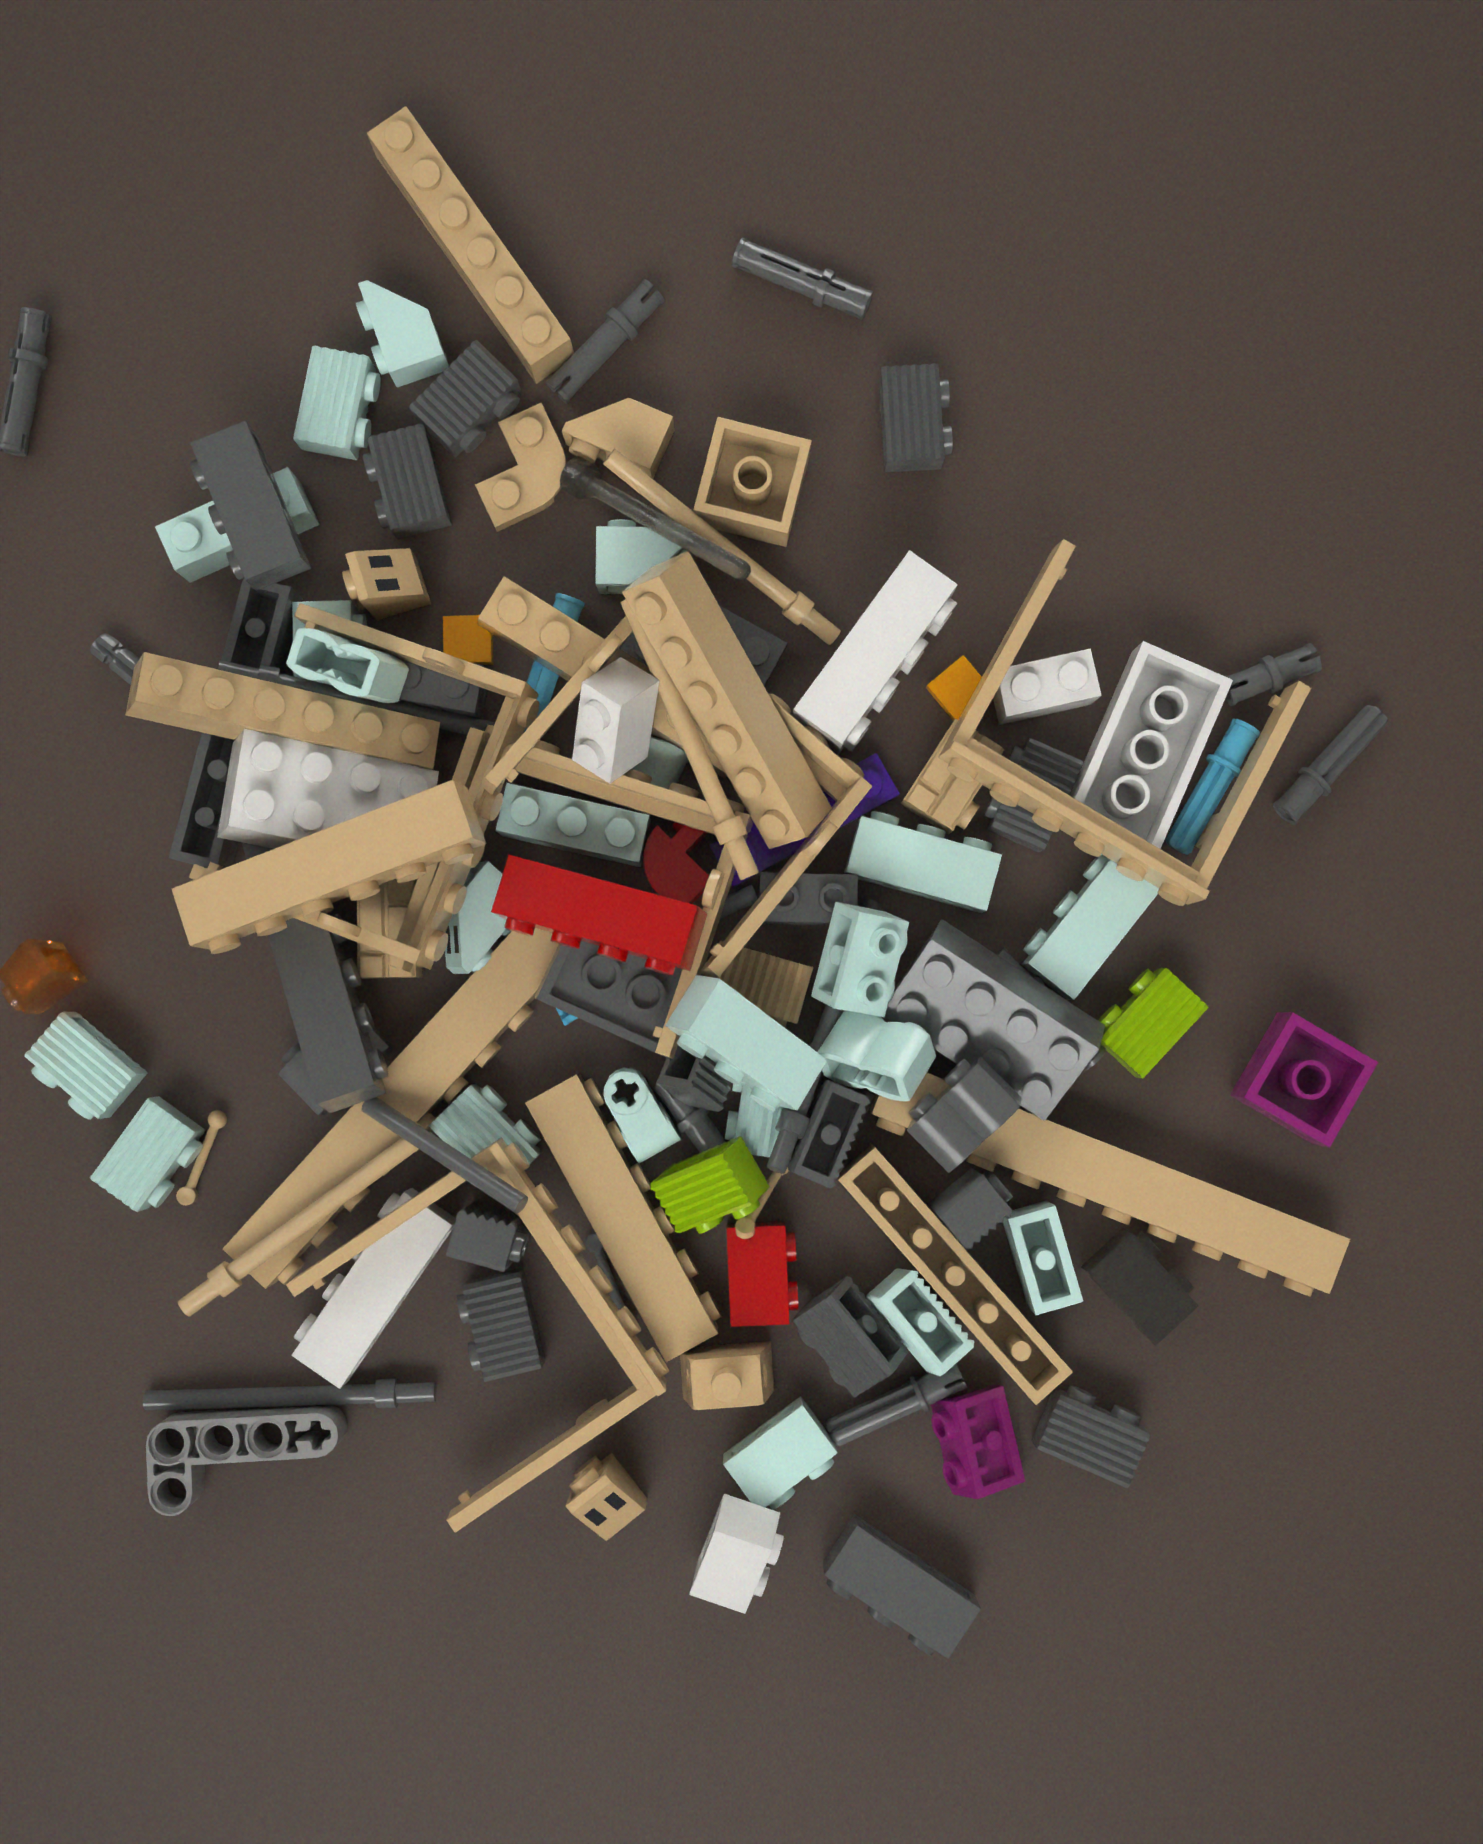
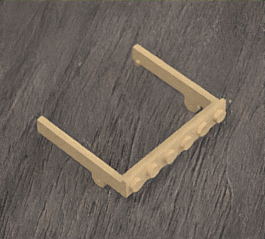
[938,539,1311,906]
[189,603,539,970]
[480,616,872,978]
[388,725,753,1059]
[286,1137,669,1533]

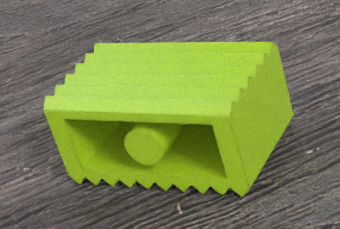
[1098,967,1209,1079]
[651,1136,770,1234]

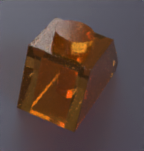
[0,938,88,1014]

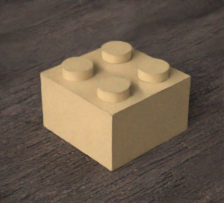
[693,417,812,547]

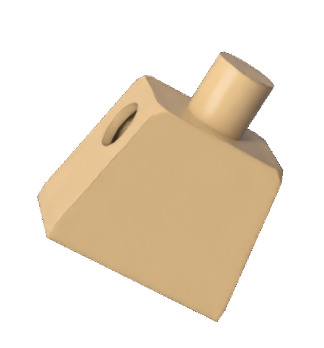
[680,1341,774,1410]

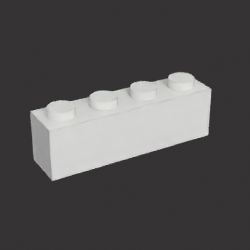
[291,1188,456,1389]

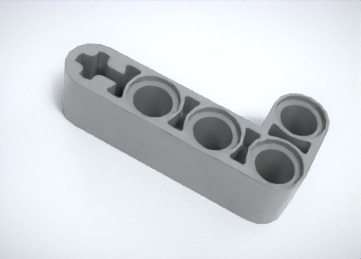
[146,1405,348,1516]

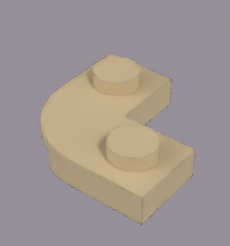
[475,403,567,532]

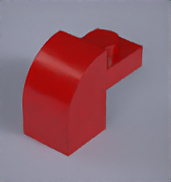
[643,822,709,904]

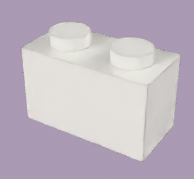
[993,648,1102,725]
[572,657,660,784]
[689,1494,784,1614]

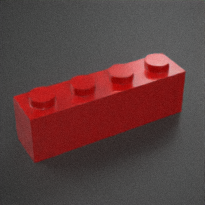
[491,854,707,976]

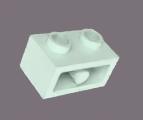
[811,902,909,1017]

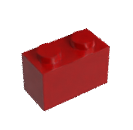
[727,1221,798,1327]

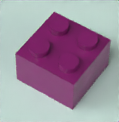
[1230,1012,1378,1148]

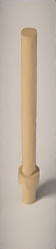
[603,448,841,645]
[620,599,759,880]
[178,1124,425,1317]

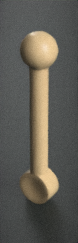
[176,1110,227,1206]
[735,1167,789,1239]

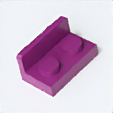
[931,1384,1026,1499]

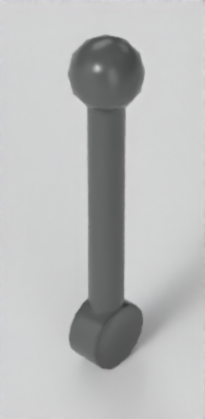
[585,1233,624,1309]

